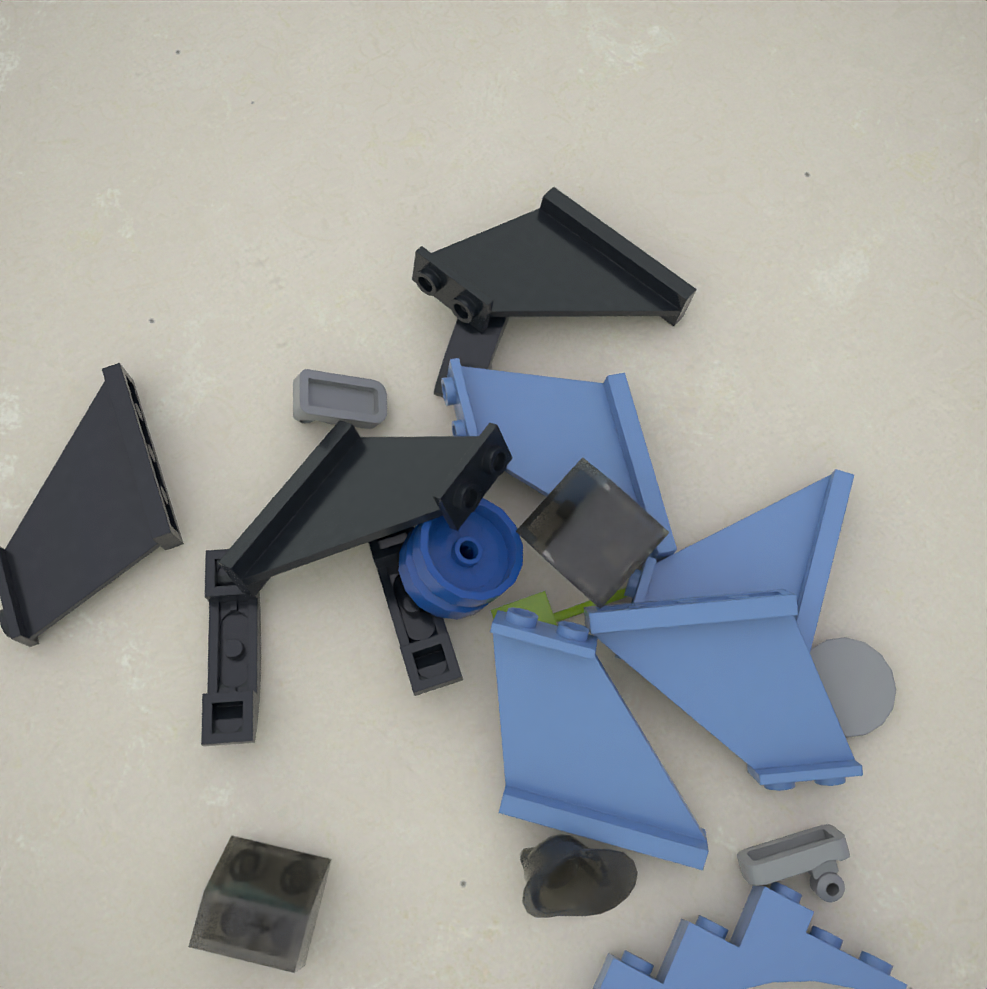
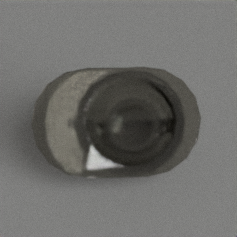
[520,834,638,918]

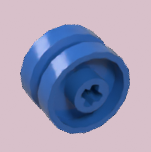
[398,498,523,620]

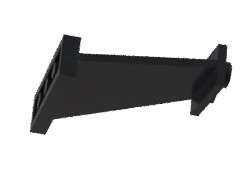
[412,187,697,333]
[0,363,184,647]
[218,420,513,597]

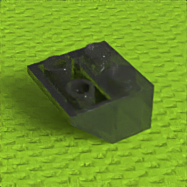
[516,457,669,609]
[188,835,332,973]

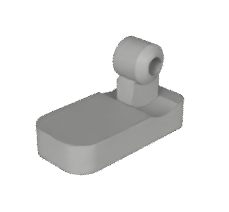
[293,369,387,429]
[737,824,850,902]

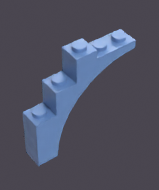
[593,882,907,989]

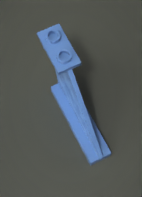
[441,358,677,563]
[615,469,854,660]
[584,589,863,791]
[490,607,709,870]

